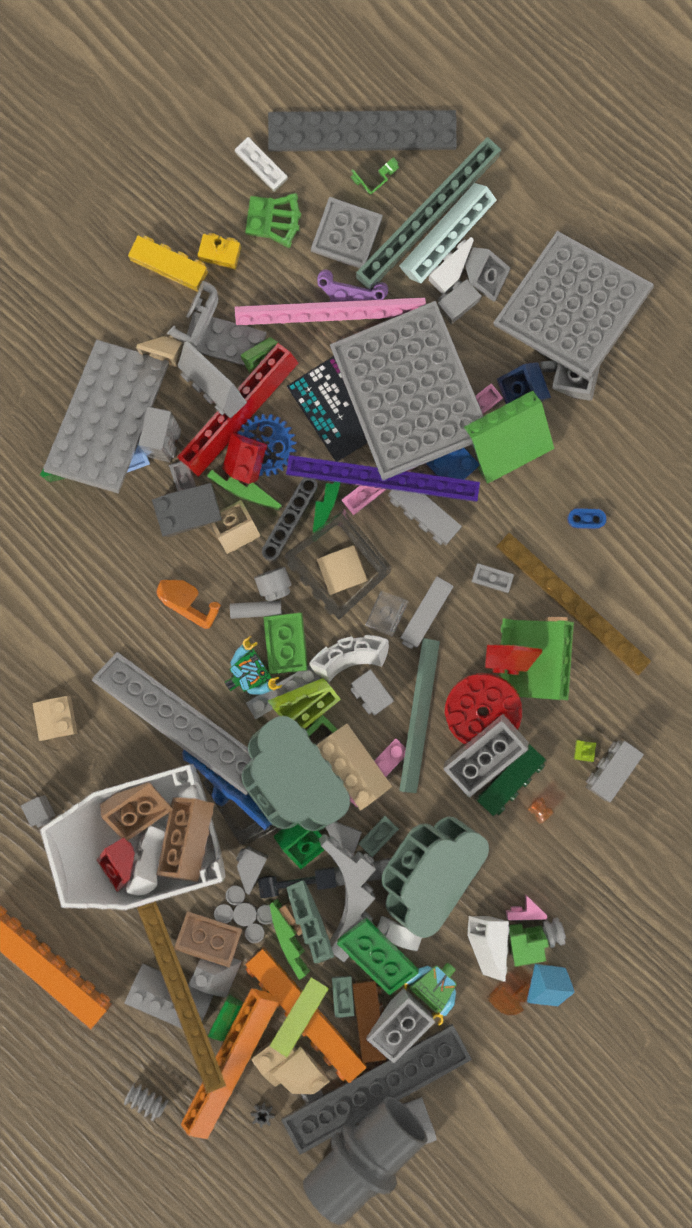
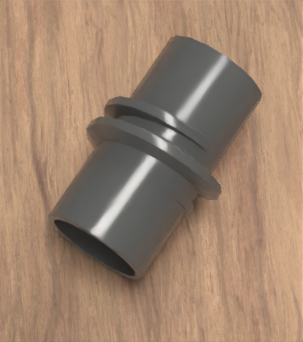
[303,1097,428,1225]

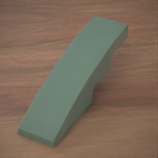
[286,881,334,964]

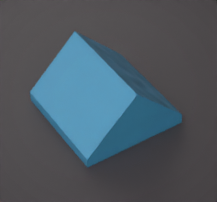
[527,964,575,1006]

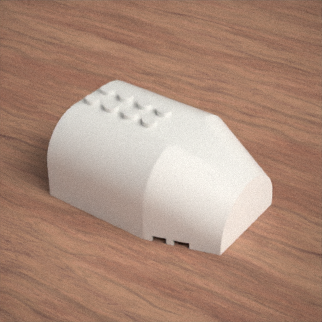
[40,764,225,910]

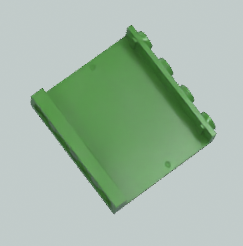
[464,391,554,484]
[499,618,574,700]

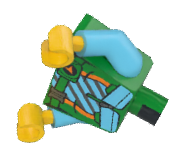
[224,636,282,694]

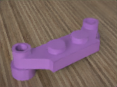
[317,270,388,302]

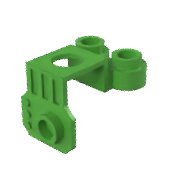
[351,157,399,195]

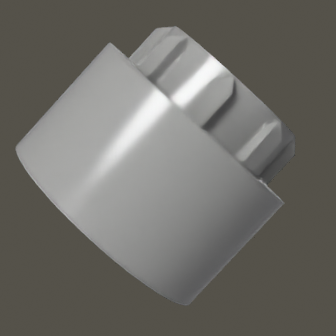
[254,567,292,601]

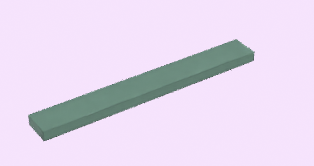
[400,638,440,793]

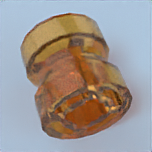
[527,797,554,824]

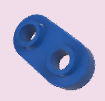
[567,509,606,529]

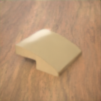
[317,545,368,595]

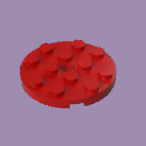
[445,673,523,745]

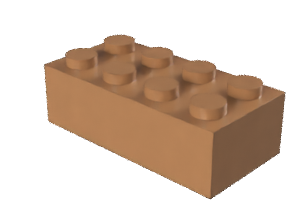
[156,797,214,882]

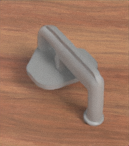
[167,281,218,347]

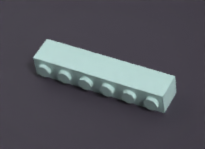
[400,183,496,283]

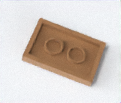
[174,911,242,968]

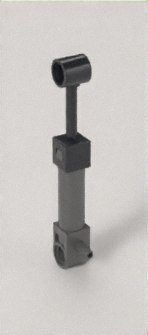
[257,858,392,898]

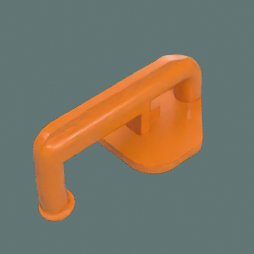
[156,580,221,629]

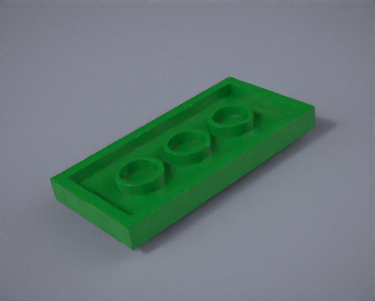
[337,918,419,995]

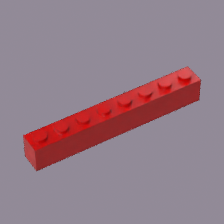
[177,343,298,477]

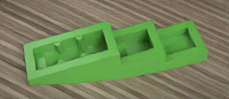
[207,470,282,510]
[270,899,310,980]

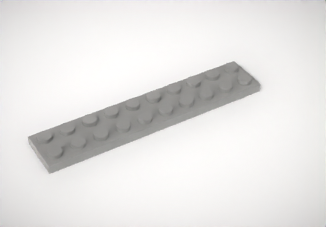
[92,652,252,795]

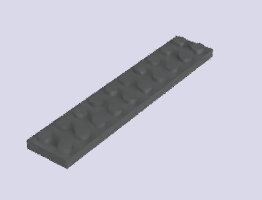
[268,110,457,152]
[281,1024,472,1155]

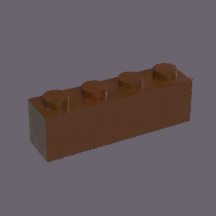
[352,979,386,1063]

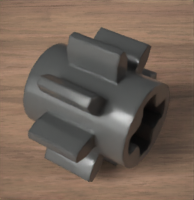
[250,1101,275,1128]

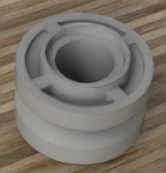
[542,917,566,948]

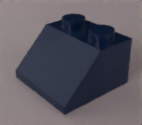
[497,362,551,404]

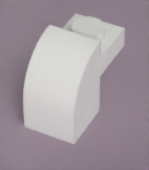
[377,916,422,951]

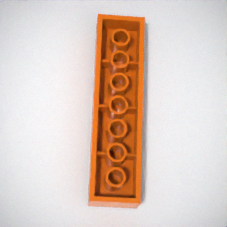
[0,905,112,1029]

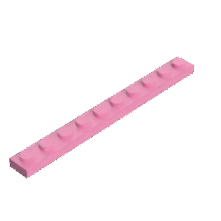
[235,298,426,325]
[342,383,503,516]

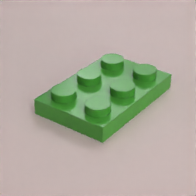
[264,613,308,674]

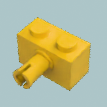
[198,233,241,270]

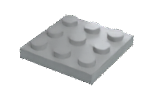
[311,197,383,268]

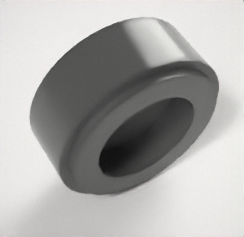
[540,361,558,372]

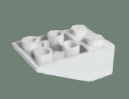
[468,916,509,981]

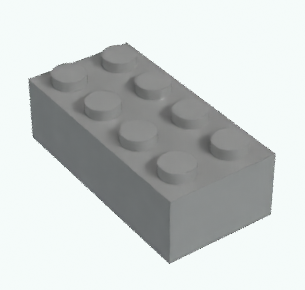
[139,407,181,462]
[443,714,529,797]

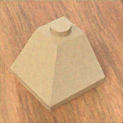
[136,335,184,367]
[271,1047,330,1094]

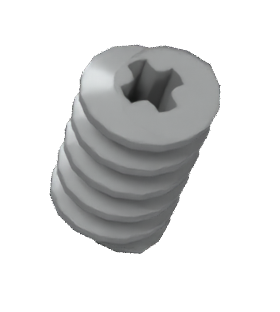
[124,1082,169,1121]

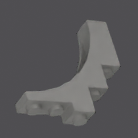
[319,834,376,962]

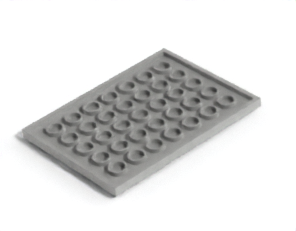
[330,301,483,480]

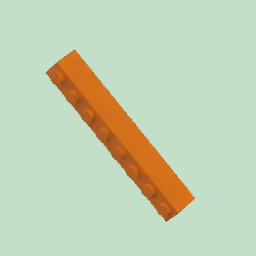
[245,946,367,1083]
[180,988,278,1139]

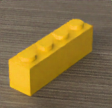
[128,236,208,291]

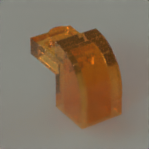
[487,982,530,1015]

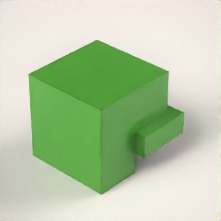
[508,923,548,967]

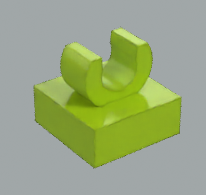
[574,740,596,762]

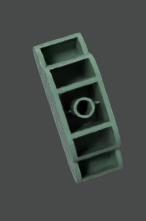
[242,716,350,831]
[382,817,489,938]

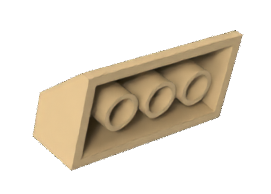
[317,724,392,810]

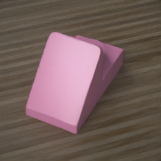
[506,894,547,920]

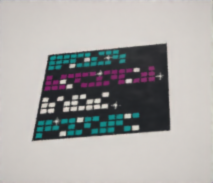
[287,356,368,462]

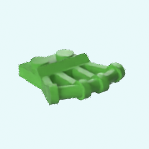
[245,193,301,248]

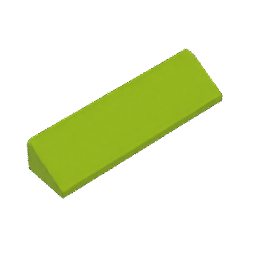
[269,977,329,1057]

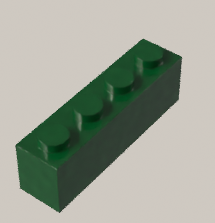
[475,744,546,817]

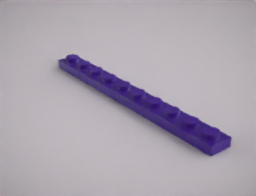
[286,455,480,502]

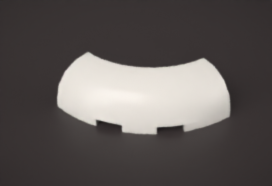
[309,635,389,682]
[126,822,166,895]

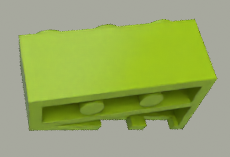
[268,678,341,729]

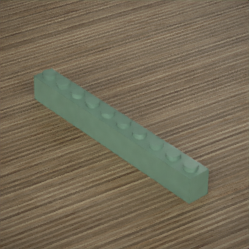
[356,137,501,290]

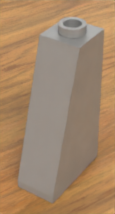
[400,577,454,649]

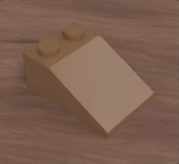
[100,782,173,841]

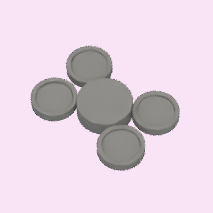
[214,885,273,943]

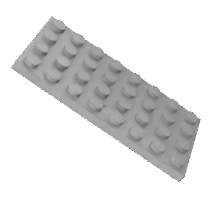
[44,340,169,494]

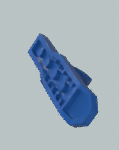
[182,750,272,830]

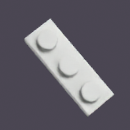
[235,137,288,192]

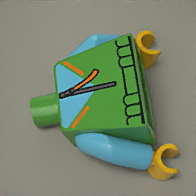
[404,963,456,1025]

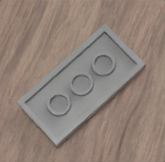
[187,312,267,367]

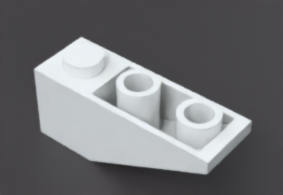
[429,237,474,295]

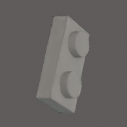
[472,563,514,593]

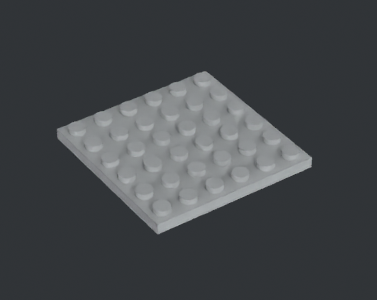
[493,231,654,381]

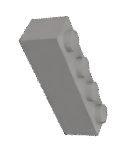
[388,490,462,546]

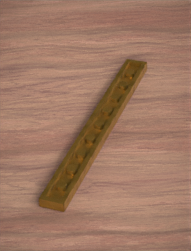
[496,533,651,676]
[137,901,226,1094]

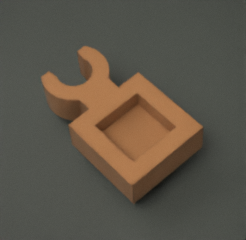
[279,901,302,936]

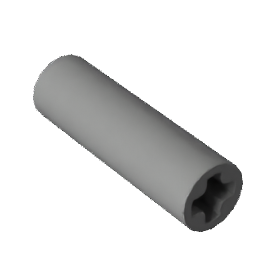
[230,600,282,619]

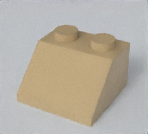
[211,500,260,554]
[33,696,78,741]
[251,1039,297,1087]

